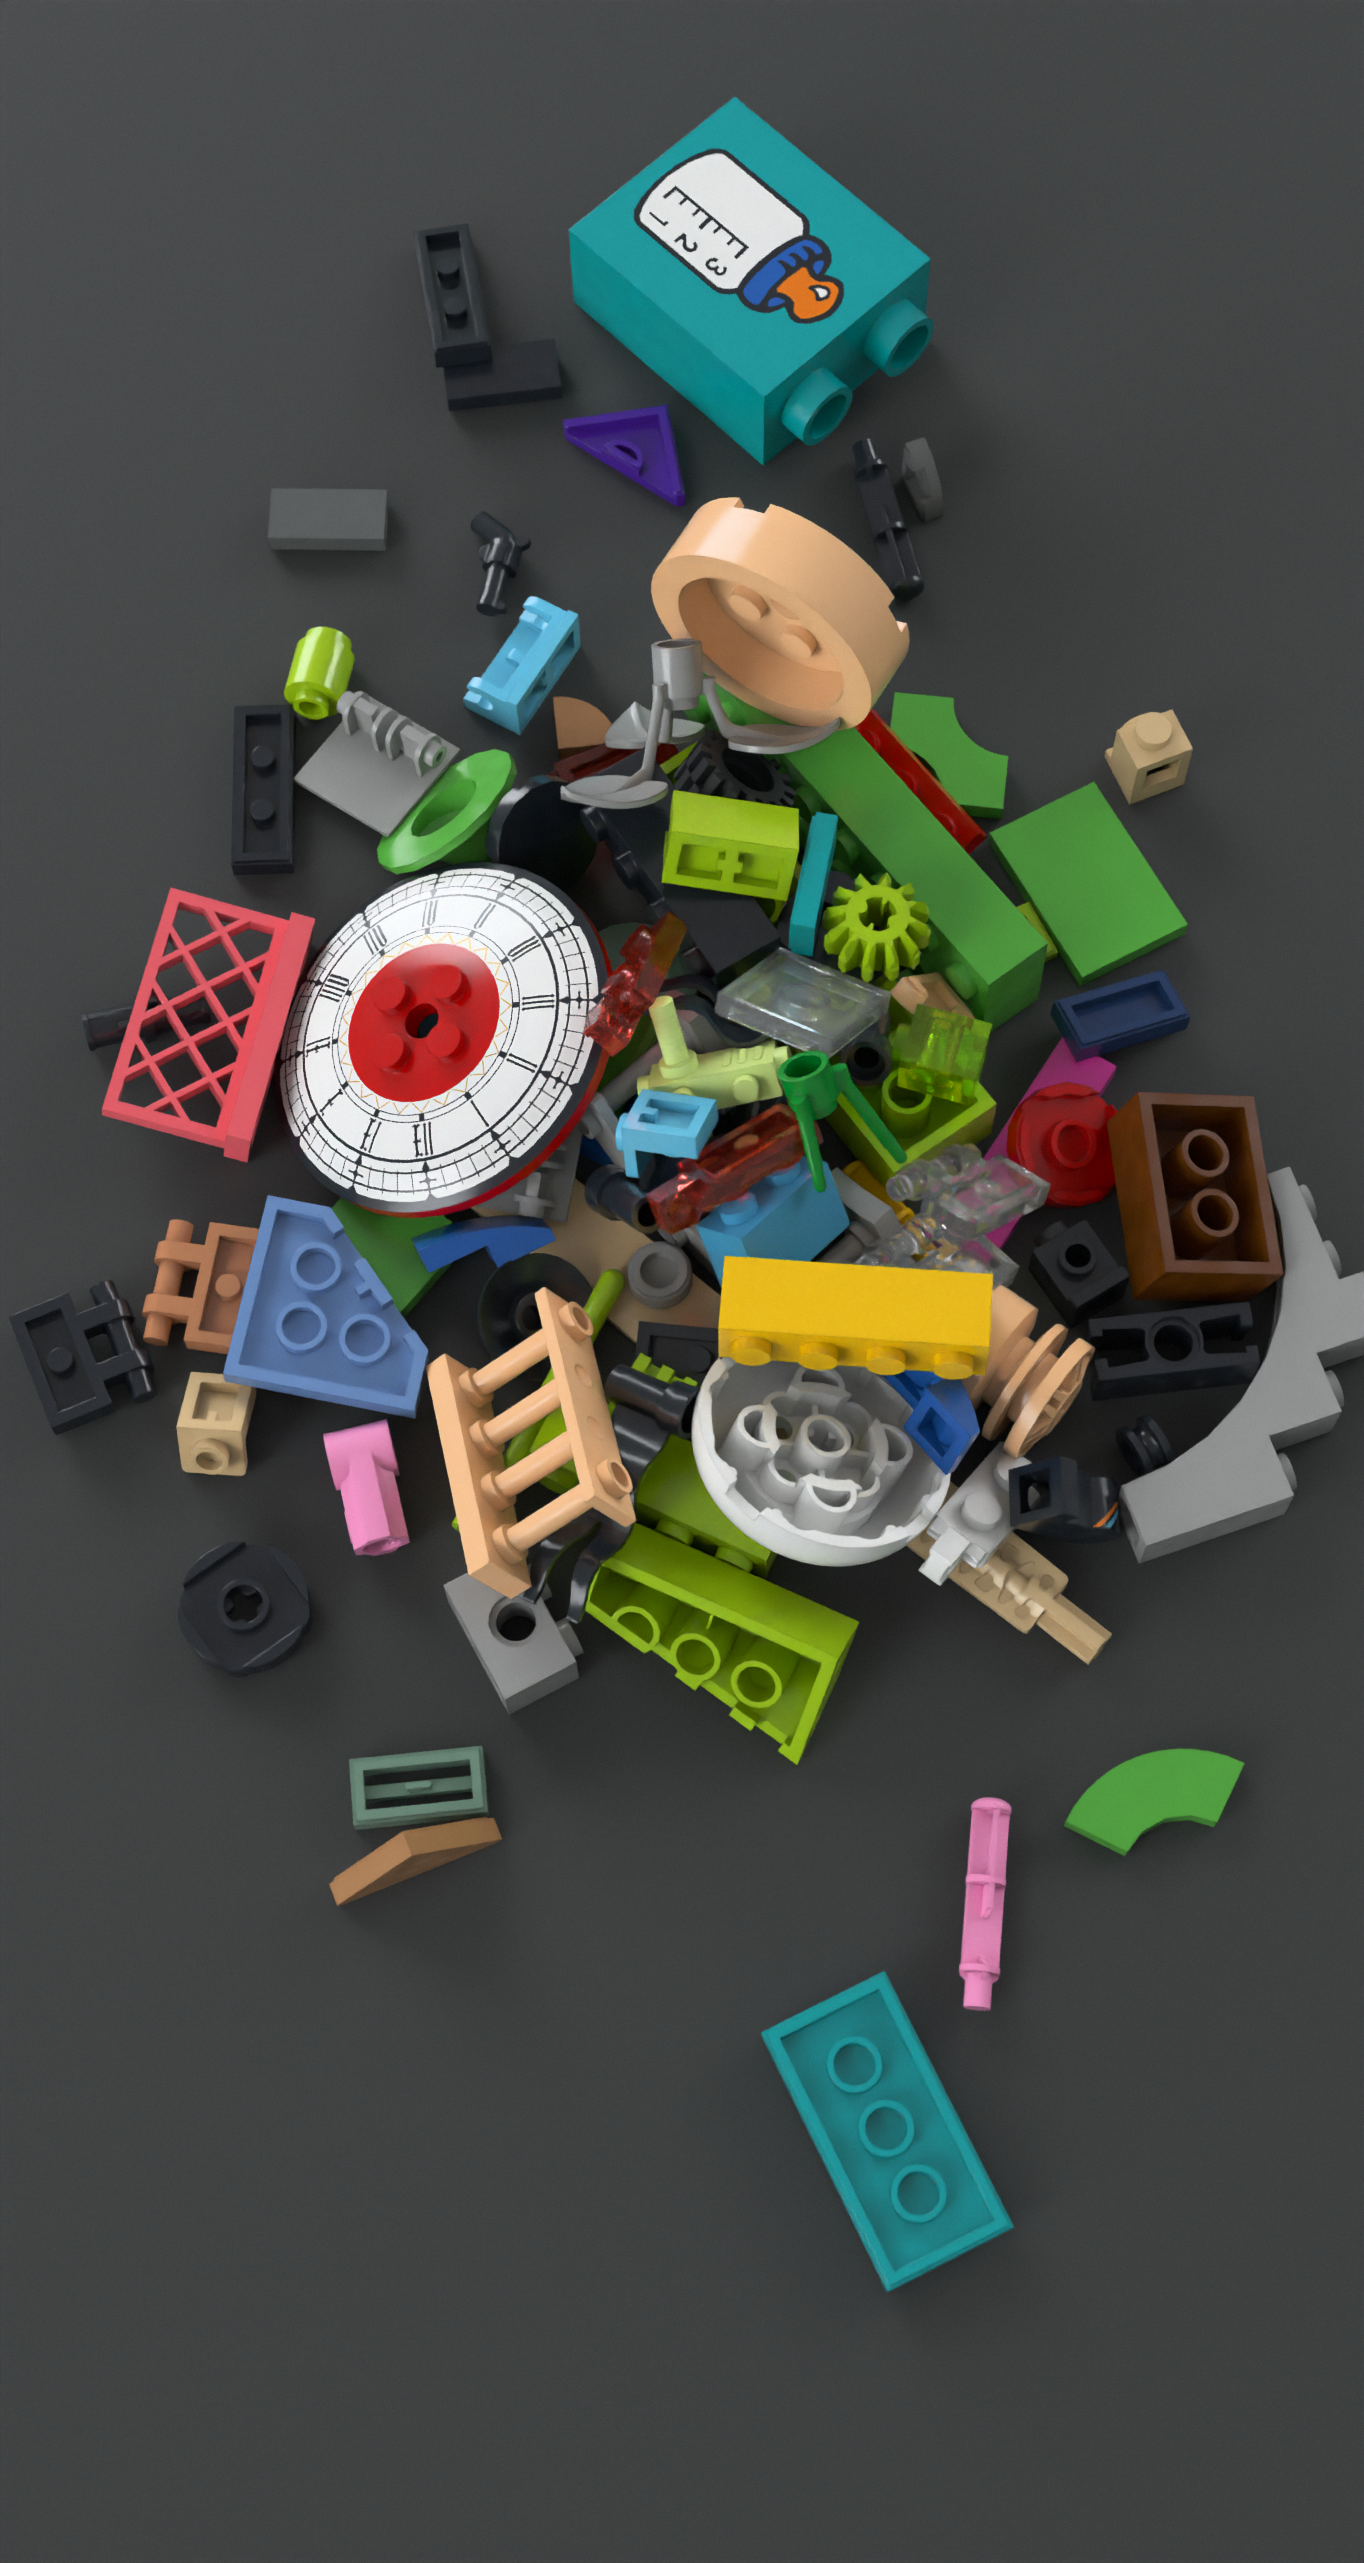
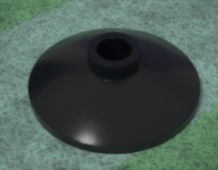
[477,1253,595,1381]

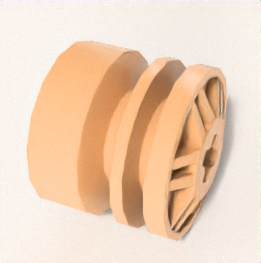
[961,1285,1095,1459]

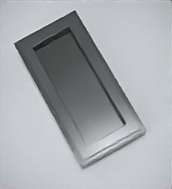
[268,488,389,551]

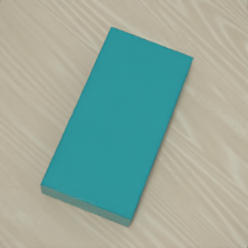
[788,812,838,957]

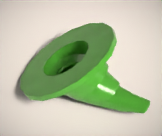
[377,749,517,875]

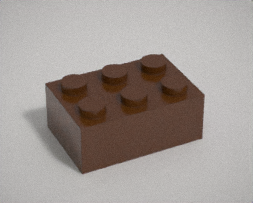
[1107,1092,1283,1302]

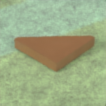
[329,1817,502,1906]

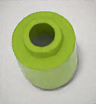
[284,627,355,720]

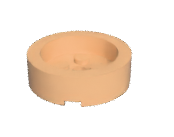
[651,497,910,731]

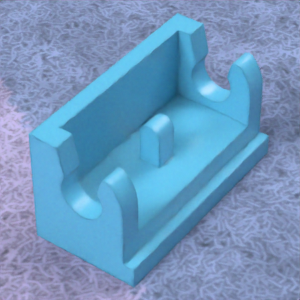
[463,596,581,735]

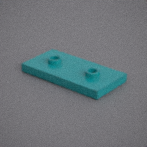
[761,1971,1014,2293]

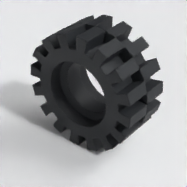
[674,729,795,807]

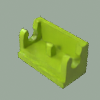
[662,790,799,901]

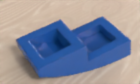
[411,1215,556,1273]
[882,1370,980,1475]

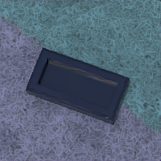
[1050,969,1191,1062]

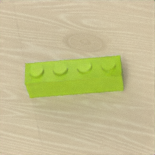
[529,1404,778,1579]

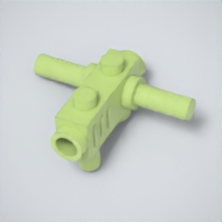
[637,996,792,1173]

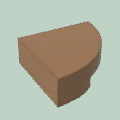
[553,697,619,759]

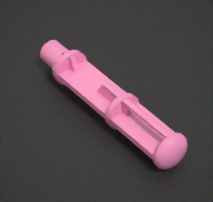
[959,1797,1011,2011]

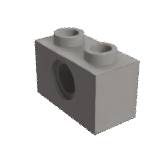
[444,1563,583,1715]

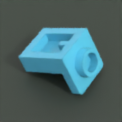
[615,1089,718,1178]

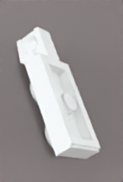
[919,1441,1041,1586]

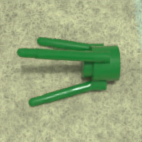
[778,1051,907,1193]

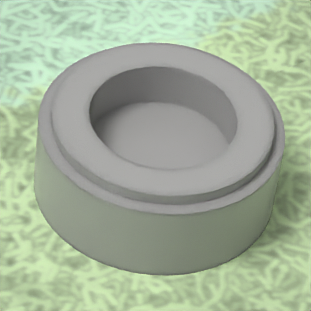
[628,1241,692,1309]

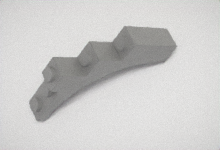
[1118,1166,1364,1564]

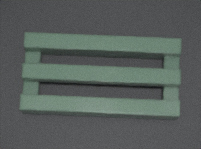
[349,1746,489,1830]

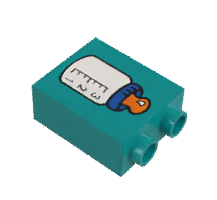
[569,97,934,465]

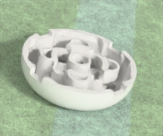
[691,1357,951,1566]

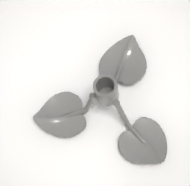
[561,639,841,809]

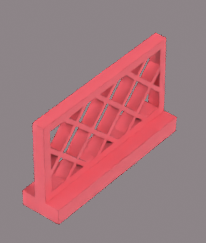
[102,887,315,1163]

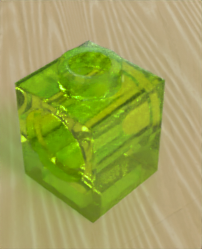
[892,1004,992,1106]

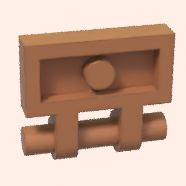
[142,1219,259,1354]

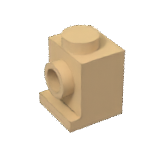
[1104,709,1193,805]

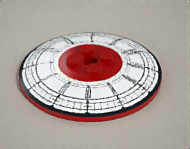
[274,862,616,1218]

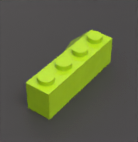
[585,1522,859,1765]

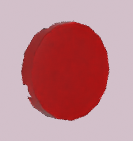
[1006,1081,1118,1209]

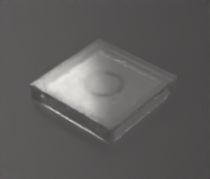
[715,947,891,1059]

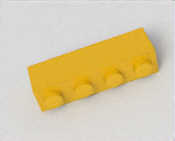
[718,1256,993,1380]

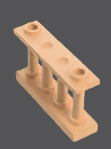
[425,1287,636,1599]

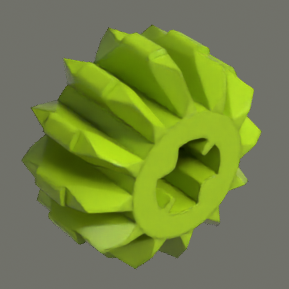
[822,872,931,984]

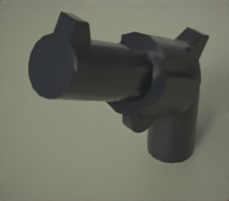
[470,511,532,616]

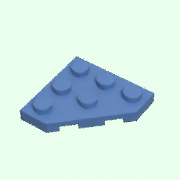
[223,1195,429,1419]

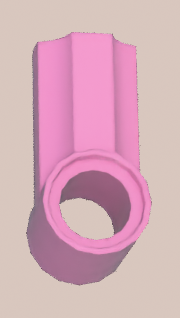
[323,1419,410,1556]

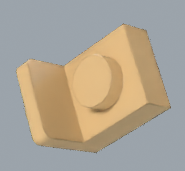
[176,1372,256,1476]

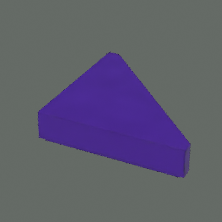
[563,405,685,507]

